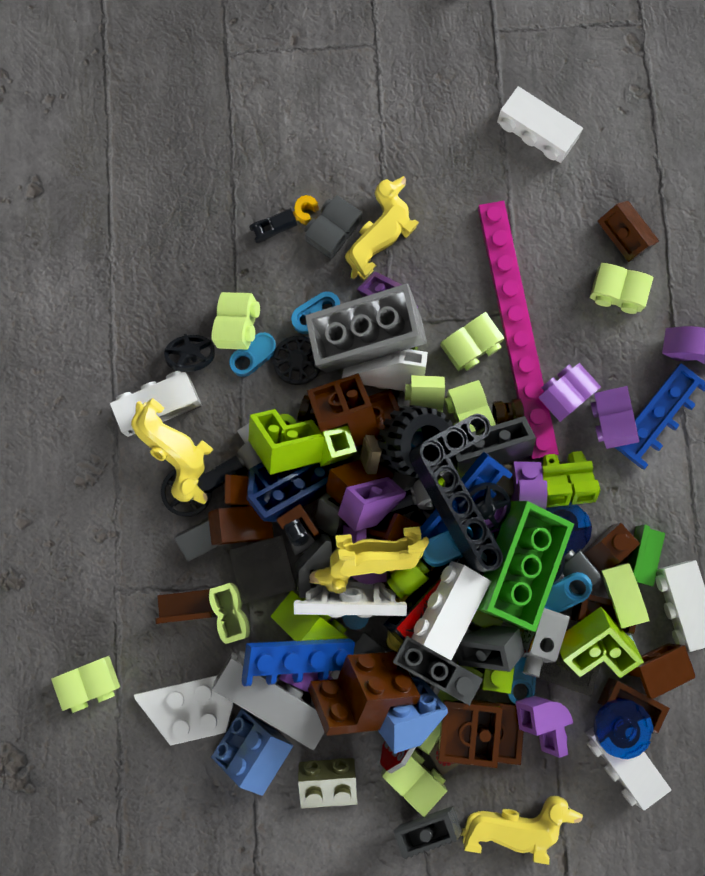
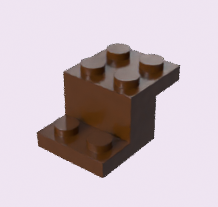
[307,373,399,447]
[308,652,420,736]
[438,700,524,768]

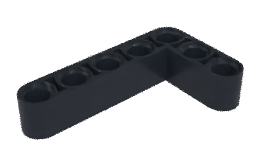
[410,414,503,573]

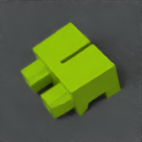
[542,451,601,508]

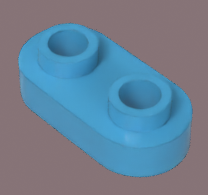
[291,292,340,334]

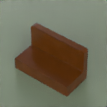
[597,201,659,262]
[277,504,320,538]
[155,589,216,624]
[627,643,695,699]

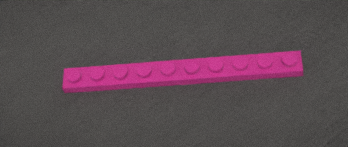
[478,201,559,460]

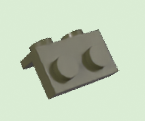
[298,758,358,809]

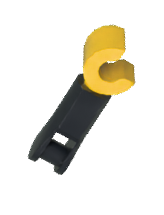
[249,195,319,243]

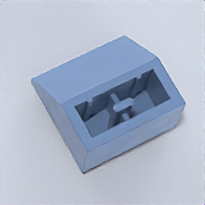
[378,677,448,754]
[211,708,293,796]

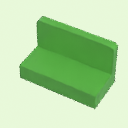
[627,525,665,587]

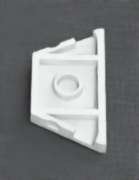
[294,580,407,618]
[134,675,234,746]

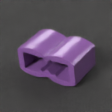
[538,363,601,422]
[591,386,640,449]

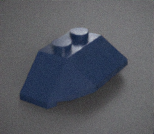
[246,462,343,522]

